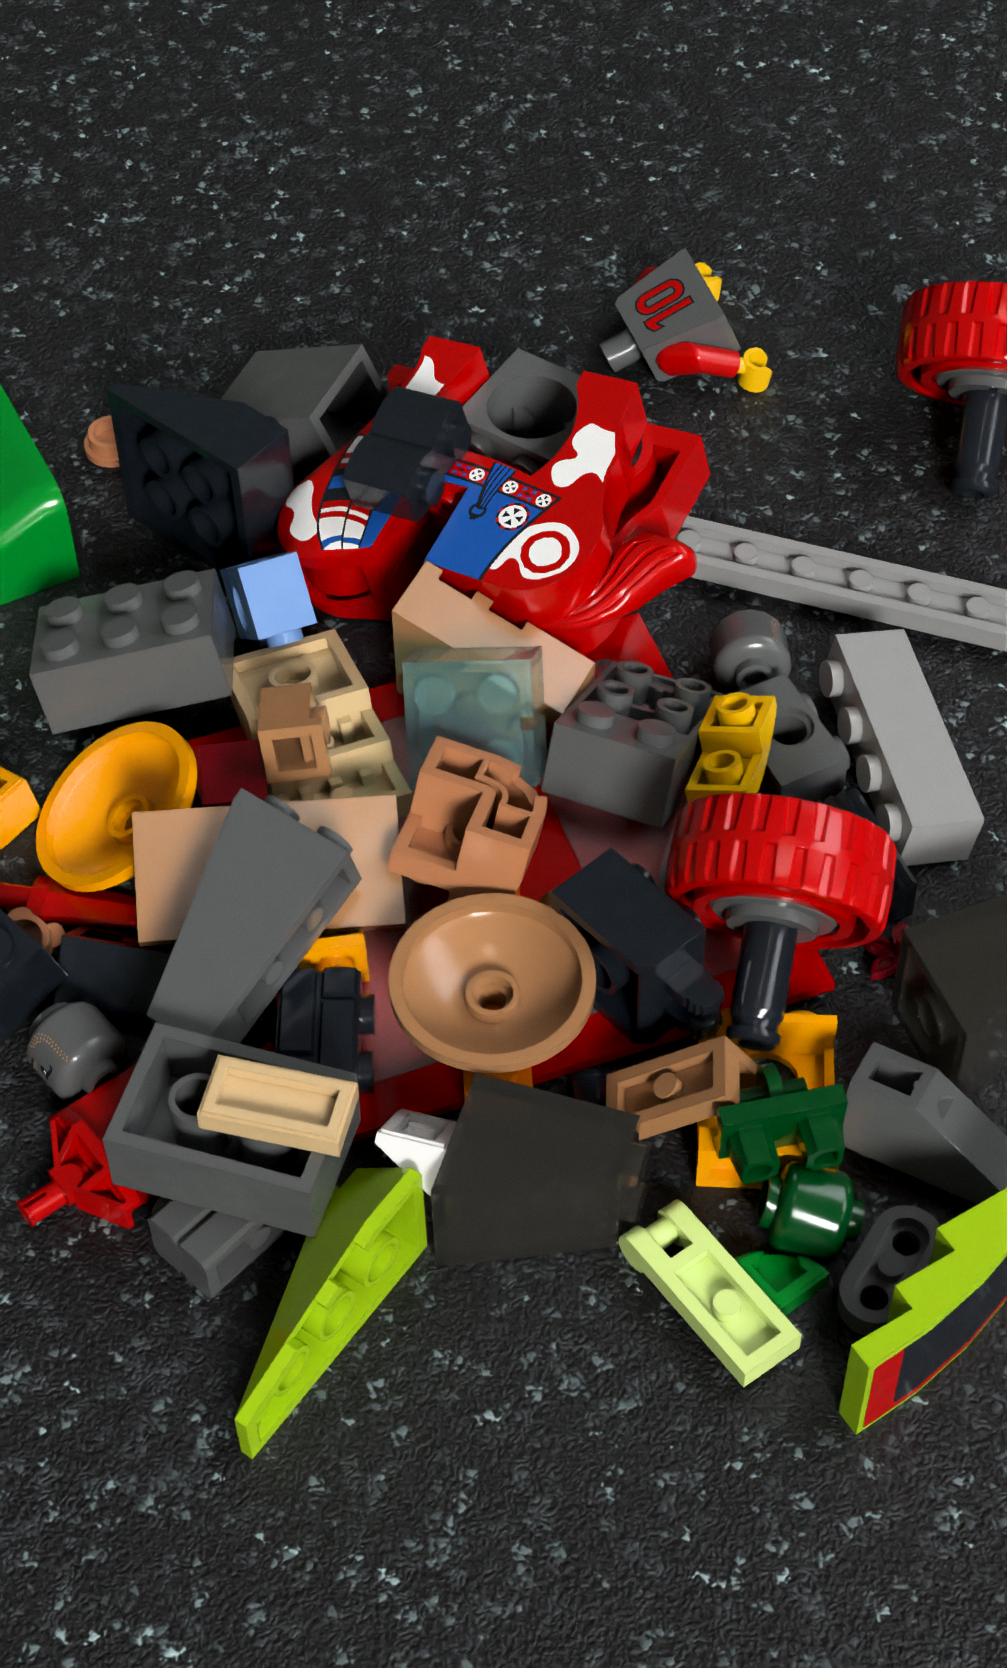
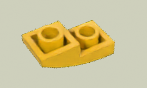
[685,692,777,803]

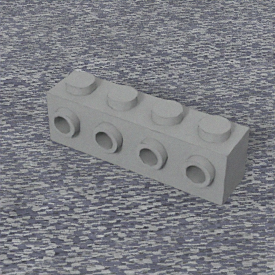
[819,629,985,866]

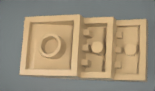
[230,629,413,818]

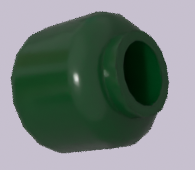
[755,1159,865,1260]

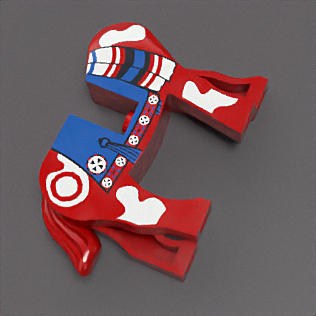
[278,336,711,656]

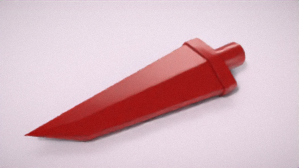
[0,876,137,929]

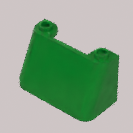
[0,384,80,606]

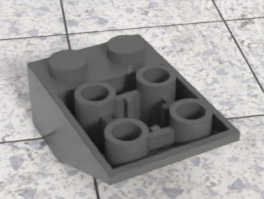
[541,661,726,828]

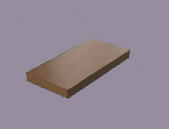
[132,794,405,947]

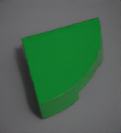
[735,1250,830,1316]

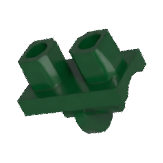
[713,1062,848,1184]

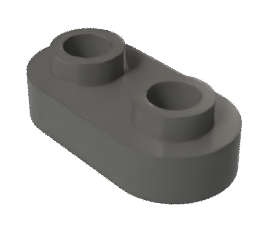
[837,1205,940,1336]

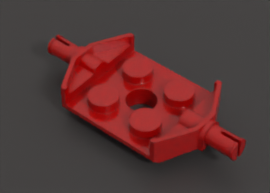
[16,1042,275,1229]

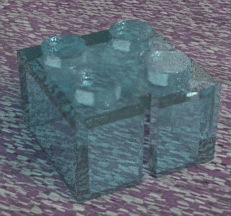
[402,646,547,789]

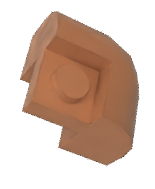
[387,736,547,902]

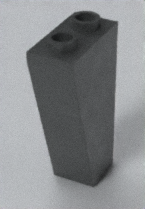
[147,788,362,1044]

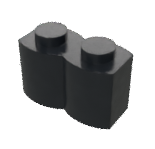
[342,386,472,522]

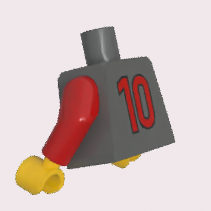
[599,248,772,393]

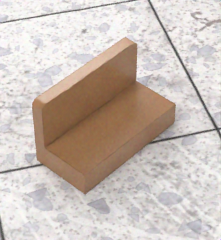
[605,1035,758,1146]

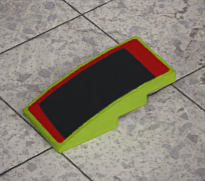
[839,1188,1007,1435]

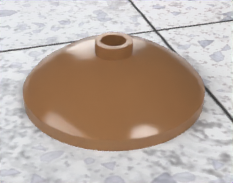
[388,893,596,1073]

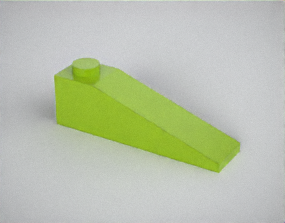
[234,1167,427,1459]

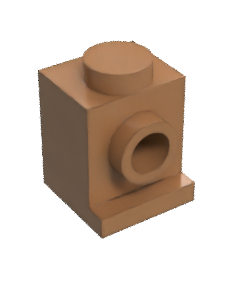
[257,682,332,784]

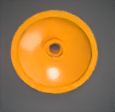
[36,721,197,892]

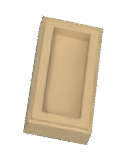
[197,1054,359,1157]

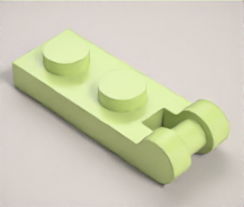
[618,1199,802,1388]

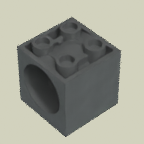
[463,348,581,476]

